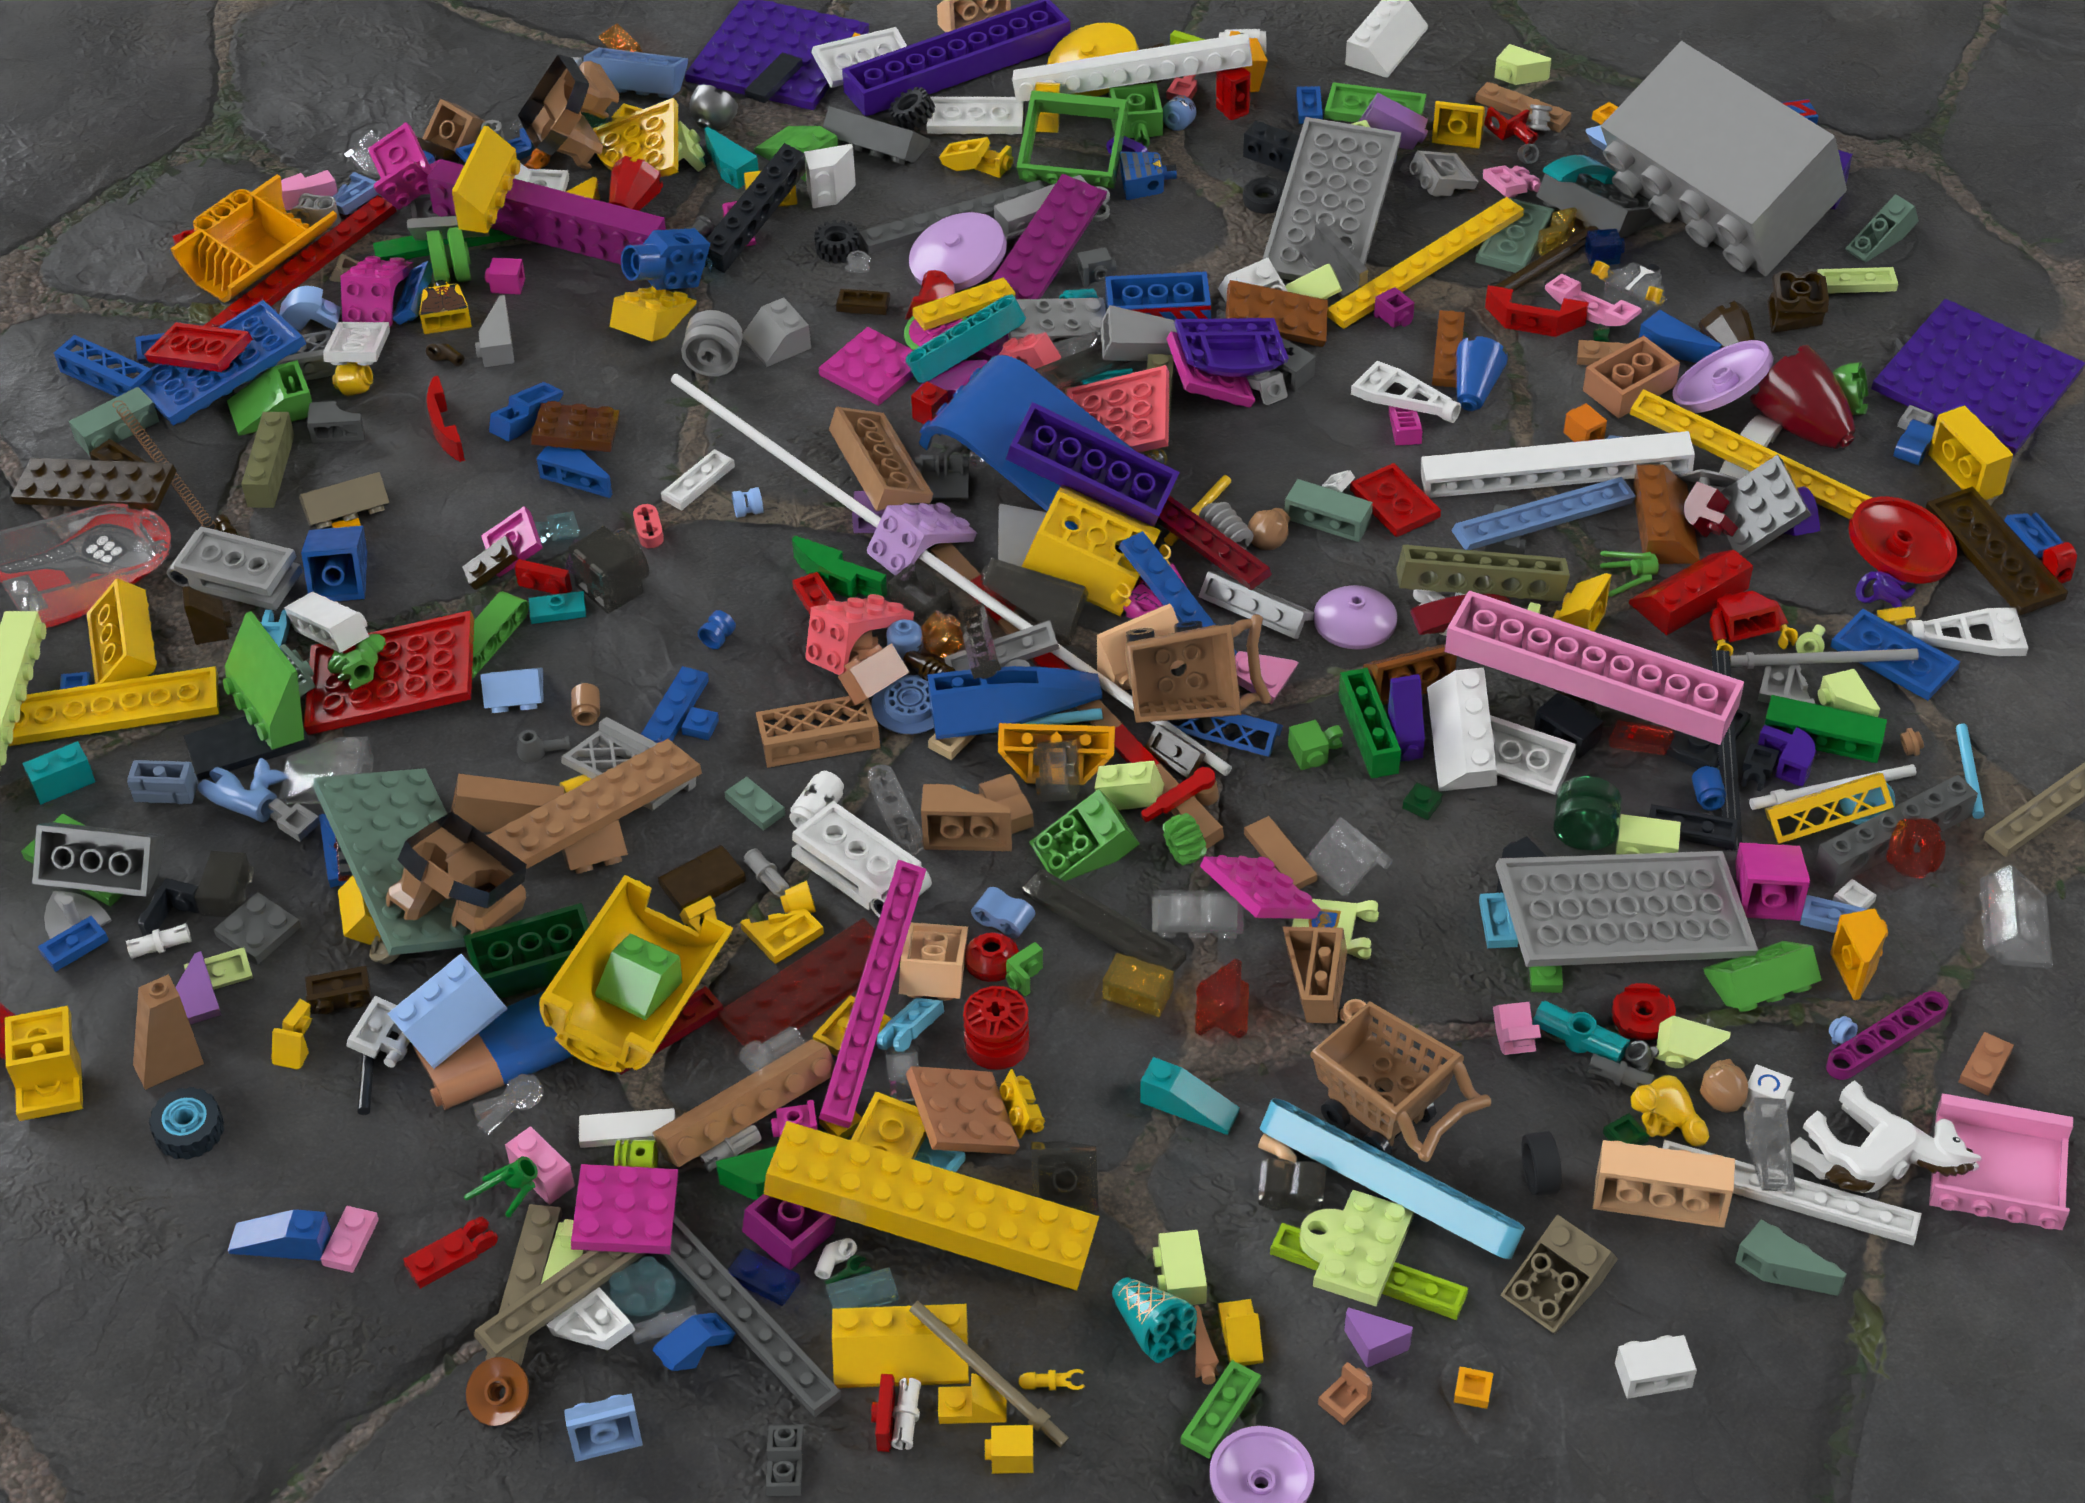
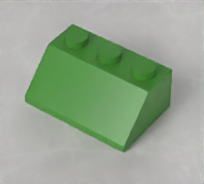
[1703,941,1822,1012]

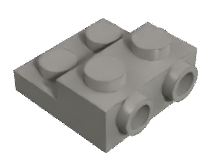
[1409,150,1479,197]

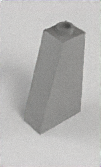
[1101,305,1177,361]
[998,504,1047,600]

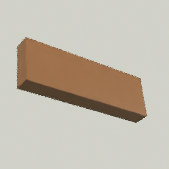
[1244,816,1317,889]

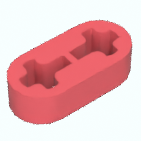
[633,504,664,548]

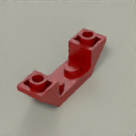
[1485,285,1589,337]

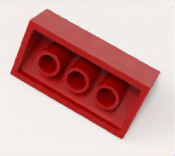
[1629,550,1754,636]

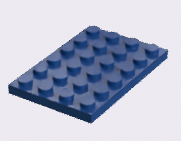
[133,300,307,426]

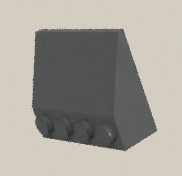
[1536,173,1655,240]

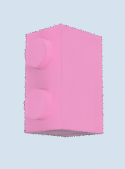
[505,1126,575,1205]

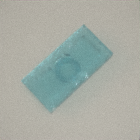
[826,1267,899,1309]

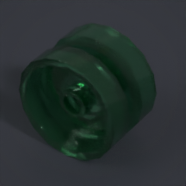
[1553,776,1622,850]

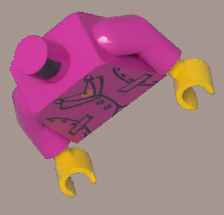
[1111,544,1187,619]

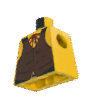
[420,280,472,334]

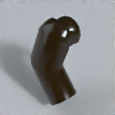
[426,344,465,366]

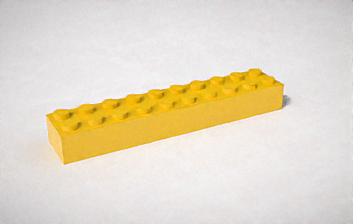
[764,1121,1099,1291]

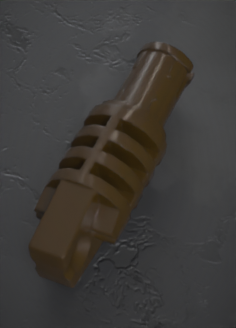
[903,651,956,681]

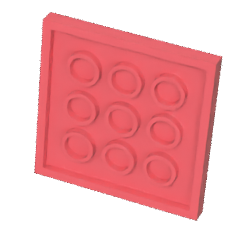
[1067,365,1169,453]

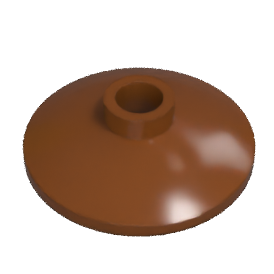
[466,1357,529,1426]

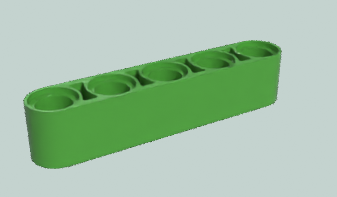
[472,591,529,679]

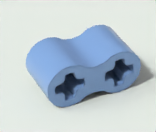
[971,887,1035,939]

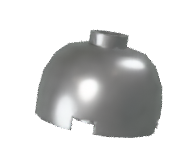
[689,84,738,130]

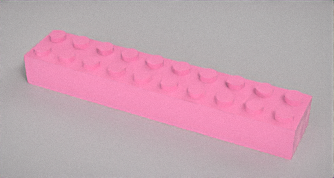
[1445,590,1744,745]

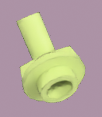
[1796,625,1826,653]

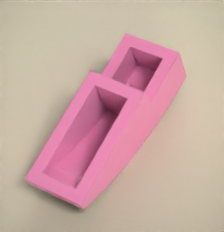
[281,170,338,210]

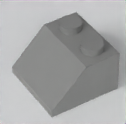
[742,297,811,367]

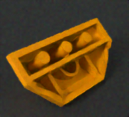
[998,723,1115,785]

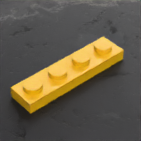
[913,277,1015,331]

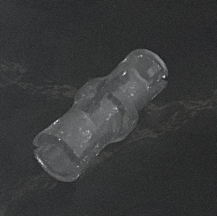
[632,1305,697,1345]

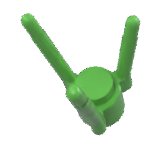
[1600,551,1659,597]

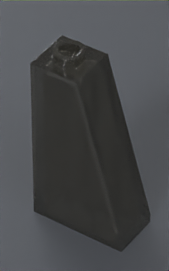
[981,558,1089,645]

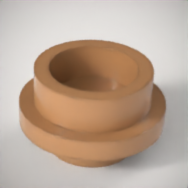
[1900,728,1924,756]

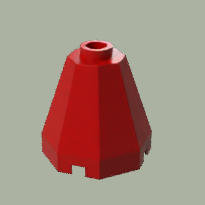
[609,156,663,211]

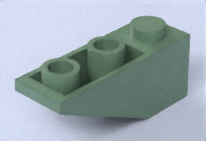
[1845,194,1919,263]
[1735,1219,1847,1296]

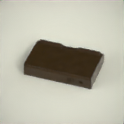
[658,845,746,913]

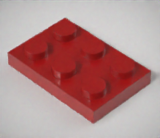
[1350,463,1441,538]

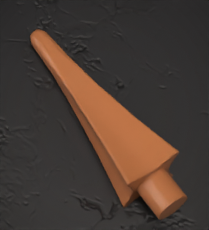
[1194,1305,1219,1385]

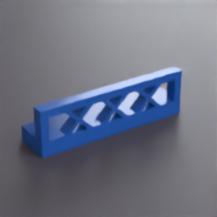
[54,335,153,397]
[1167,708,1283,757]

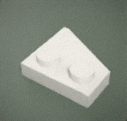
[546,1287,635,1350]

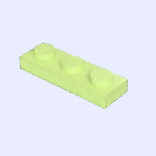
[1817,267,1898,294]

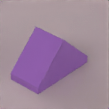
[1344,1307,1413,1368]

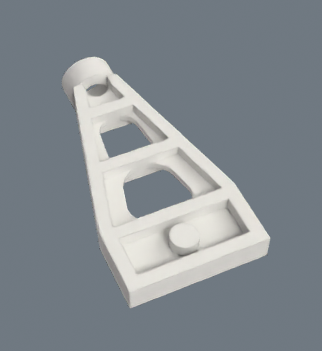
[1351,361,1461,423]
[1907,608,2028,656]

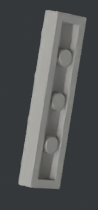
[944,620,1060,671]

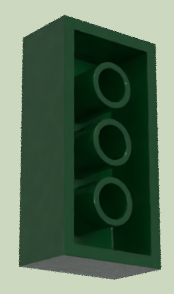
[463,903,590,999]

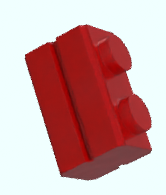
[1216,67,1251,120]

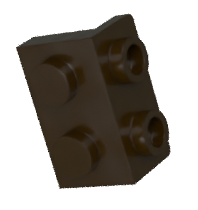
[305,966,372,1015]

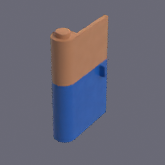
[413,991,574,1110]

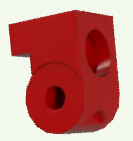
[2041,542,2077,584]

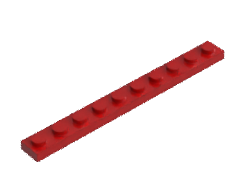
[203,195,397,327]

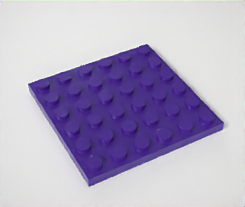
[685,0,869,110]
[1871,299,2085,457]

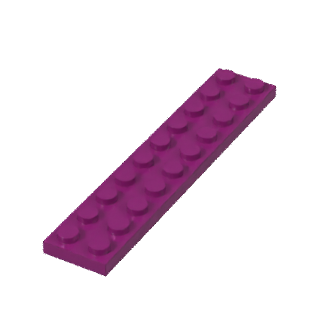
[967,174,1107,361]

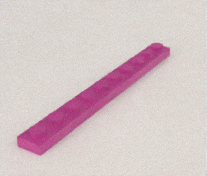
[819,860,926,1129]

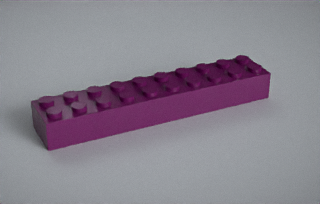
[427,159,666,265]

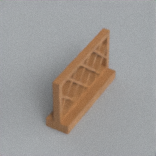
[756,696,880,768]

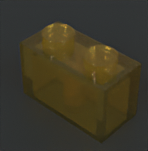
[1103,953,1174,1017]

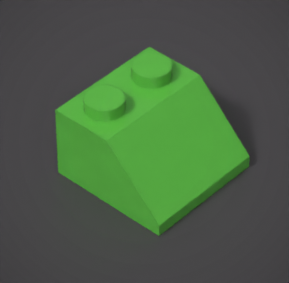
[595,933,682,1020]

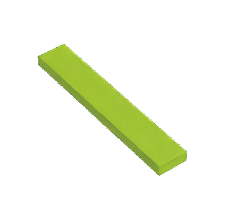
[1270,1223,1468,1320]

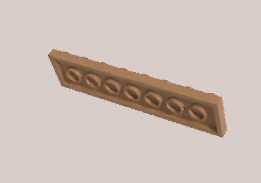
[486,739,702,869]

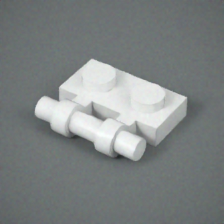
[346,996,410,1068]

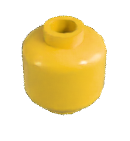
[332,362,373,396]

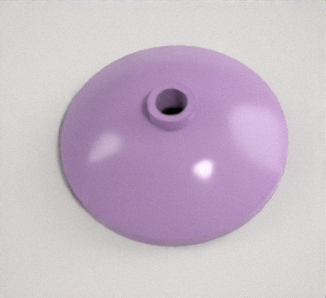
[1314,585,1397,649]
[1210,1426,1314,1503]

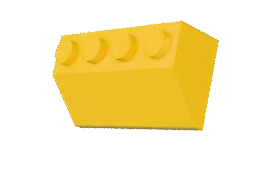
[452,126,521,234]
[87,578,157,684]
[832,1304,969,1388]

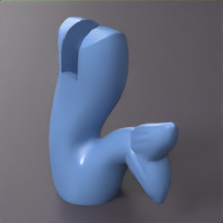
[197,758,288,823]

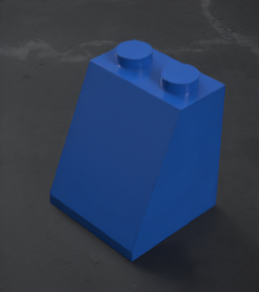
[301,525,367,602]

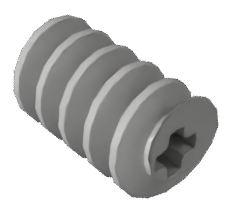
[1199,502,1254,550]

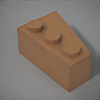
[1283,927,1347,1023]

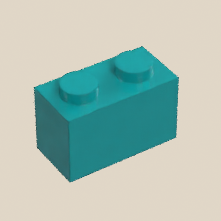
[22,741,96,805]

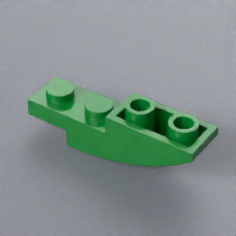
[792,535,887,598]

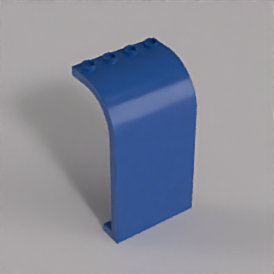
[919,355,1135,530]

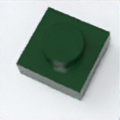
[1402,782,1443,820]

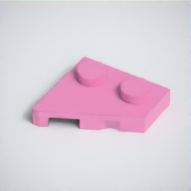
[1235,651,1299,704]

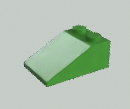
[754,126,838,181]

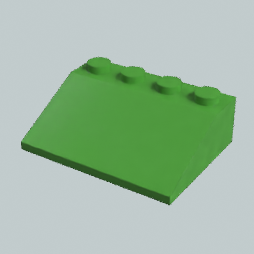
[223,611,304,750]

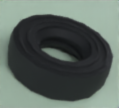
[1243,177,1284,214]

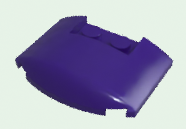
[1174,318,1289,377]

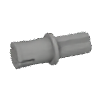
[744,848,789,897]
[699,1125,762,1172]

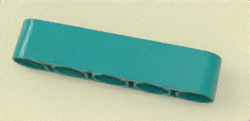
[905,295,1026,383]

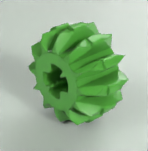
[1163,813,1207,865]

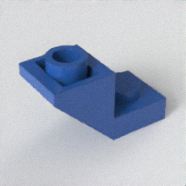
[653,1313,736,1371]

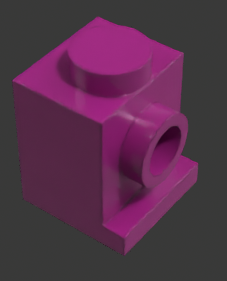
[1374,287,1415,328]

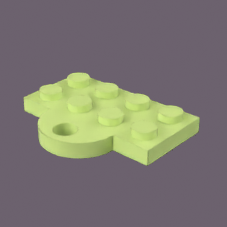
[1299,1190,1414,1306]

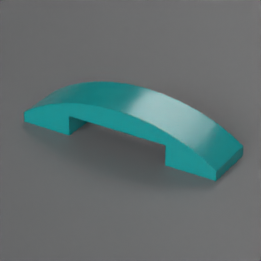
[1543,155,1616,184]

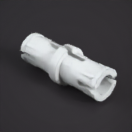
[126,923,192,959]
[891,1378,921,1450]

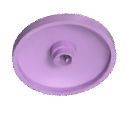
[909,212,1007,291]
[1672,340,1774,413]

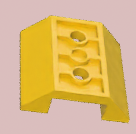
[1020,484,1161,616]

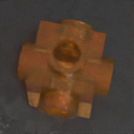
[921,611,967,658]

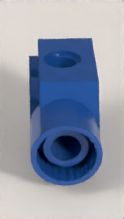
[621,228,710,290]

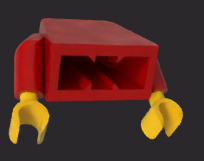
[1710,591,1798,656]

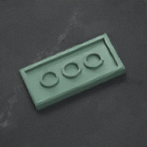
[1475,198,1555,273]

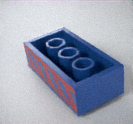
[1105,272,1211,320]

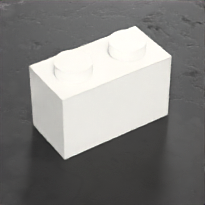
[1615,1335,1697,1399]

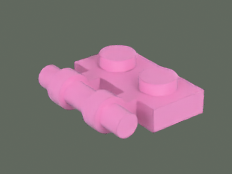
[1483,165,1541,197]

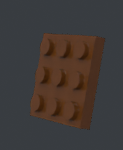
[531,401,620,452]

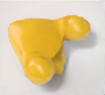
[1631,1075,1709,1147]

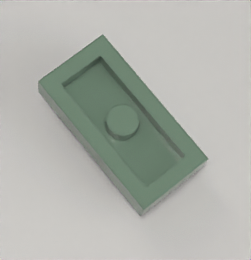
[725,776,785,831]

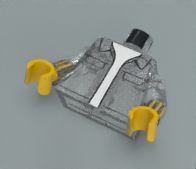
[1590,261,1666,318]

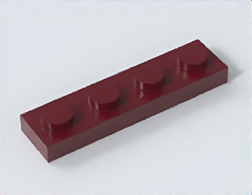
[618,986,724,1075]

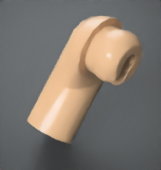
[1258,1133,1297,1173]

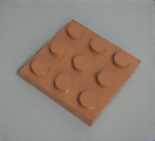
[906,1066,1020,1154]

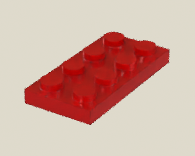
[144,322,253,372]

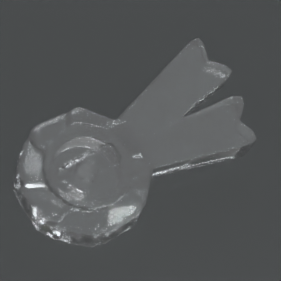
[473,1074,544,1136]

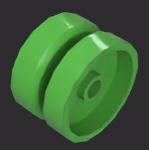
[426,226,471,284]

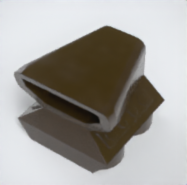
[1768,270,1829,332]

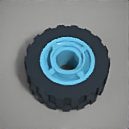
[149,1087,224,1160]

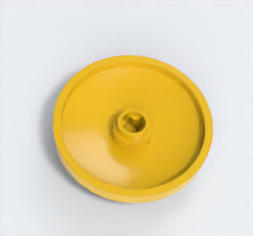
[1047,23,1139,97]

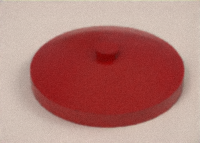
[1849,496,1957,584]

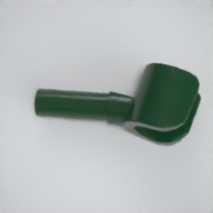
[1593,324,1610,342]
[824,1255,872,1288]

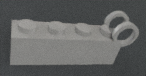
[994,175,1110,235]

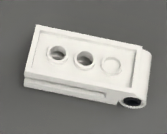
[792,801,932,918]

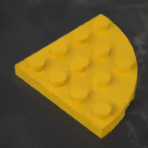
[593,98,678,177]

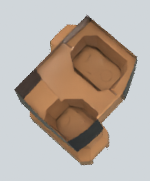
[518,54,619,170]
[386,811,527,934]

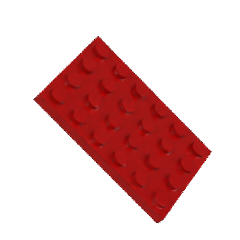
[304,610,474,735]

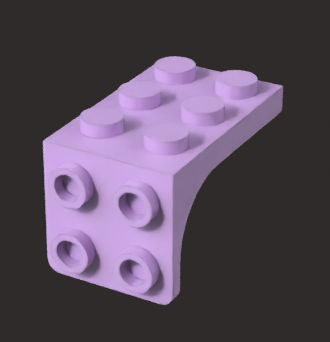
[867,503,977,579]

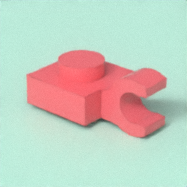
[1166,74,1197,100]

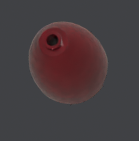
[1750,344,1856,449]

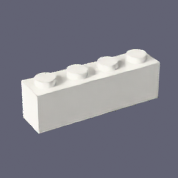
[284,592,369,653]

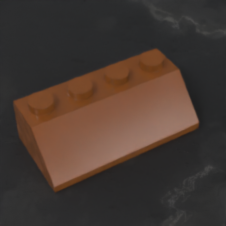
[1633,465,1700,564]

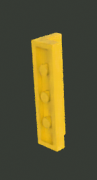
[1765,772,1894,844]

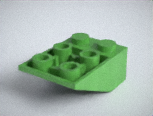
[227,360,312,436]
[1029,789,1140,884]

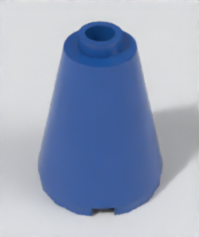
[1456,336,1509,411]

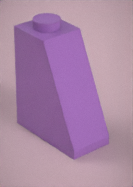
[1358,92,1428,150]

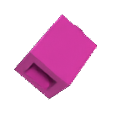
[485,258,525,294]

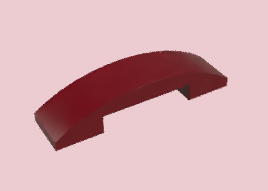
[1410,594,1511,635]

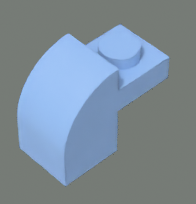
[279,286,341,331]

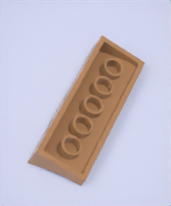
[829,407,933,512]

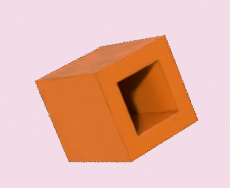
[1563,403,1607,442]

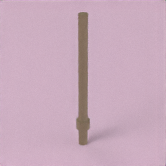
[909,1301,1069,1448]

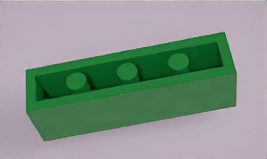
[1338,668,1401,779]
[1764,695,1887,763]

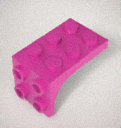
[367,122,432,210]
[340,256,413,327]

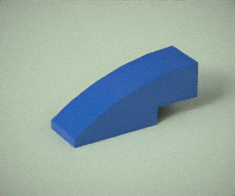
[489,382,563,442]

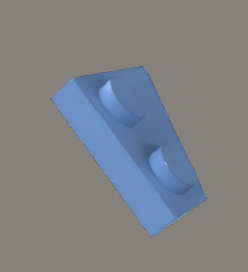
[333,172,379,215]

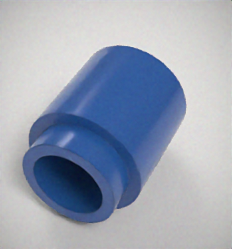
[1691,766,1726,810]

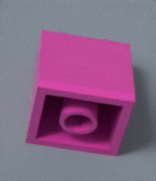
[1735,843,1810,921]

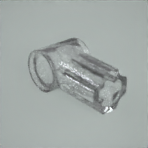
[739,1027,805,1074]

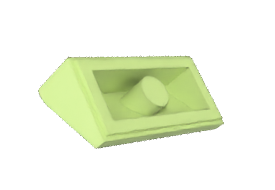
[1285,264,1342,299]

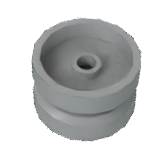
[681,310,743,376]

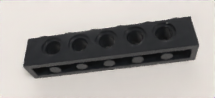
[705,143,806,273]

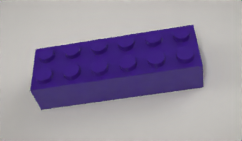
[1005,402,1180,527]

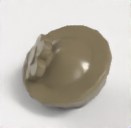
[369,936,400,965]

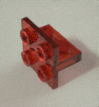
[1195,958,1249,1039]

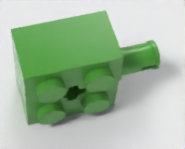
[1109,83,1163,147]

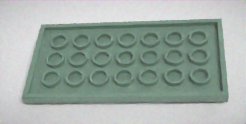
[313,768,472,955]

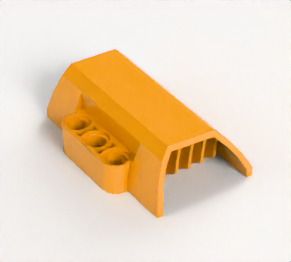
[171,174,337,303]

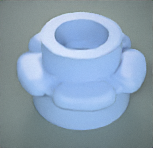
[1829,1016,1858,1045]

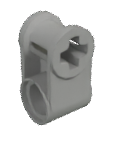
[290,193,341,229]

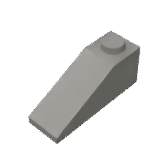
[475,295,515,367]

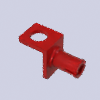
[1484,107,1539,144]

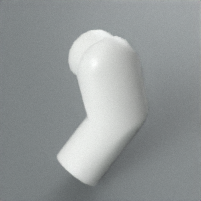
[814,1238,857,1279]

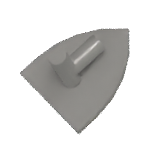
[1677,469,1739,492]
[44,891,112,939]

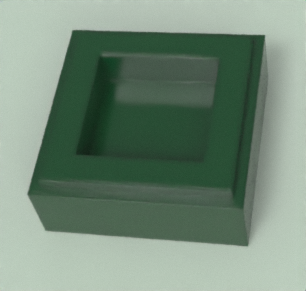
[1603,1113,1649,1145]

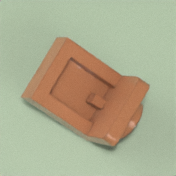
[1318,1362,1372,1425]

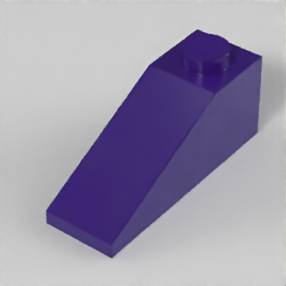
[1387,674,1425,762]

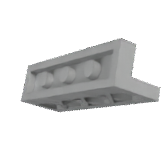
[1198,571,1315,639]

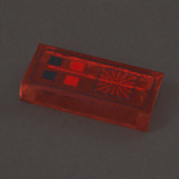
[1609,720,1674,755]

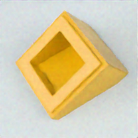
[271,1028,309,1069]

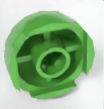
[1833,362,1868,416]

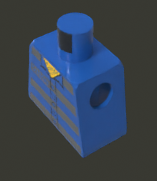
[1120,152,1177,200]

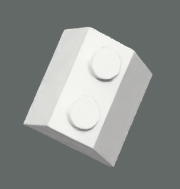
[804,144,856,208]

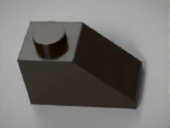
[182,586,233,645]

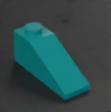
[704,127,759,189]
[1140,1057,1240,1135]

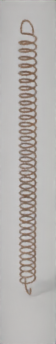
[113,401,216,530]

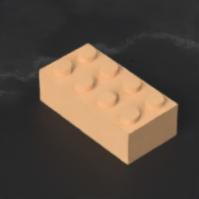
[1593,1140,1735,1228]

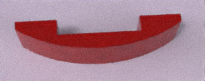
[427,376,465,462]

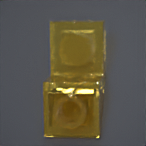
[1537,207,1577,256]

